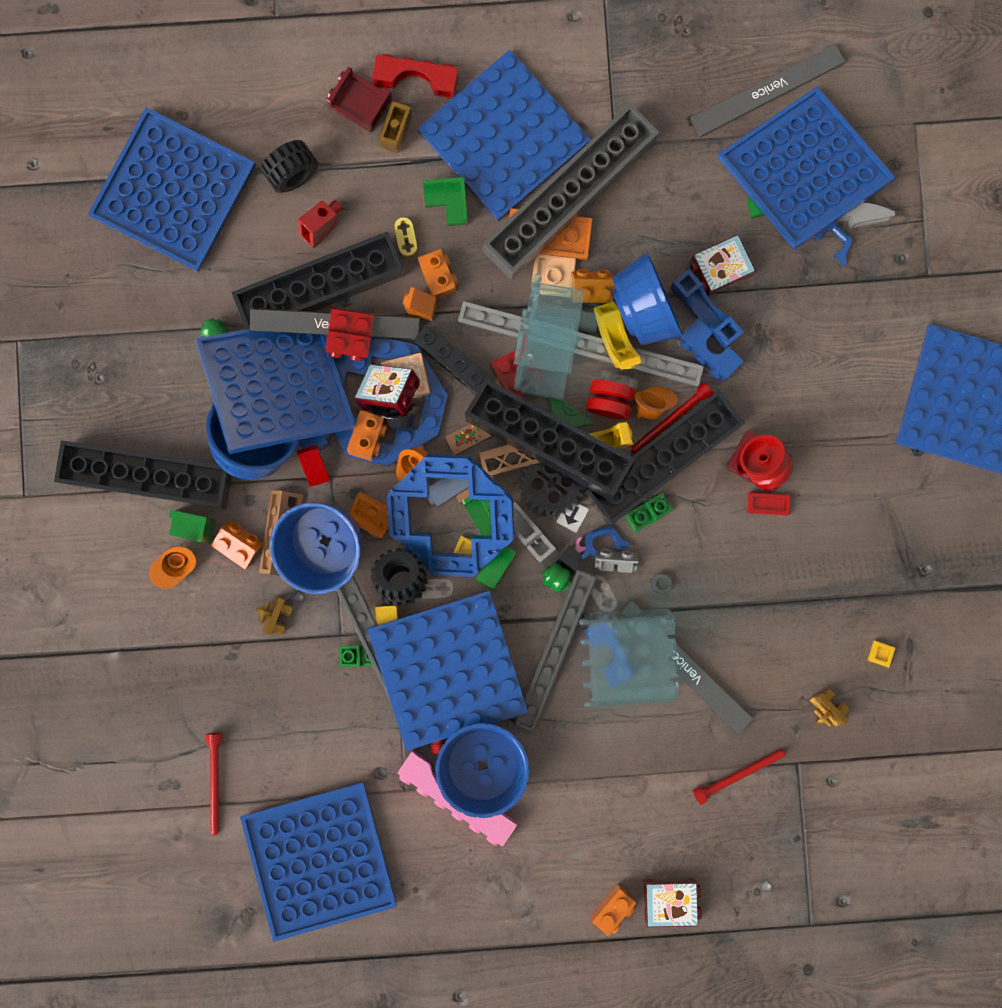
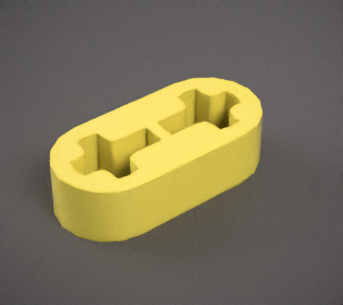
[394,218,417,258]

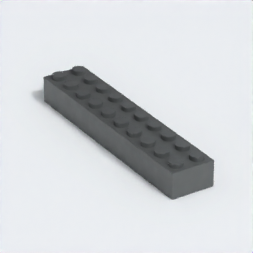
[482,104,659,280]

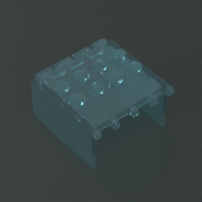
[514,274,584,400]
[579,609,679,707]

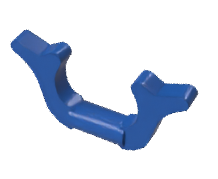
[815,223,852,266]
[581,526,630,559]

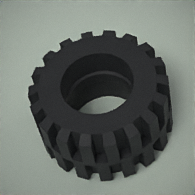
[261,140,318,193]
[371,548,428,607]

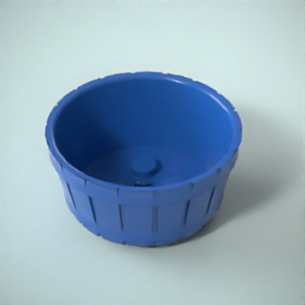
[612,252,683,345]
[206,404,299,480]
[269,502,362,594]
[435,724,529,818]

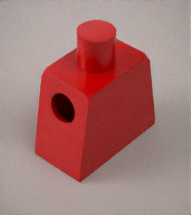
[298,200,343,248]

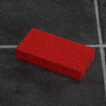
[297,445,330,487]
[747,492,791,516]

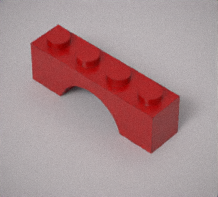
[372,54,458,99]

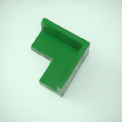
[423,177,468,226]
[462,497,492,536]
[168,510,216,544]

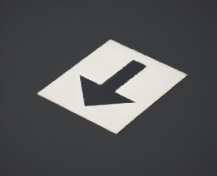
[557,503,589,533]

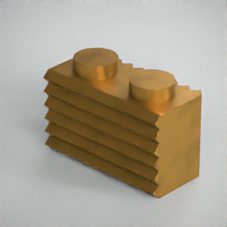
[378,101,412,153]

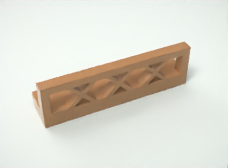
[479,445,541,476]
[259,490,303,576]

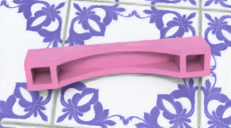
[398,750,517,847]

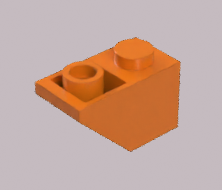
[403,287,437,321]

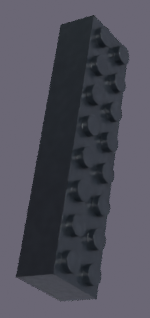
[231,231,405,329]
[465,379,635,501]
[584,390,745,526]
[54,440,232,509]

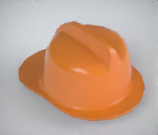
[635,386,678,420]
[396,445,428,482]
[149,546,196,589]

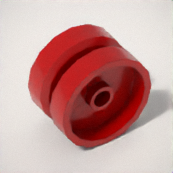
[585,379,636,420]
[739,435,794,489]

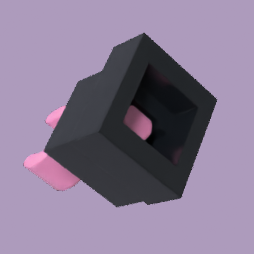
[556,537,586,575]

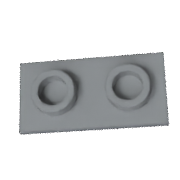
[594,549,638,573]

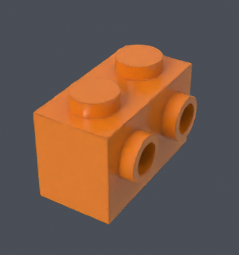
[418,249,458,299]
[347,410,388,462]
[590,884,636,936]

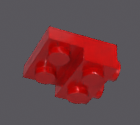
[325,307,374,361]
[490,345,547,398]

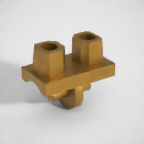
[255,595,293,635]
[808,688,850,728]

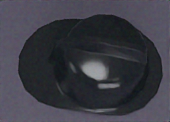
[371,404,419,431]

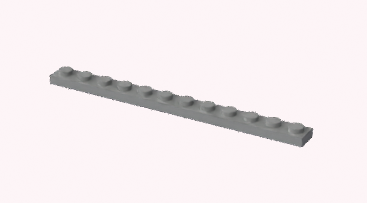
[458,301,704,387]

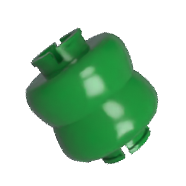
[200,318,229,337]
[541,562,573,593]

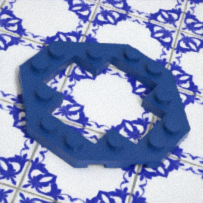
[333,337,448,467]
[386,454,515,577]

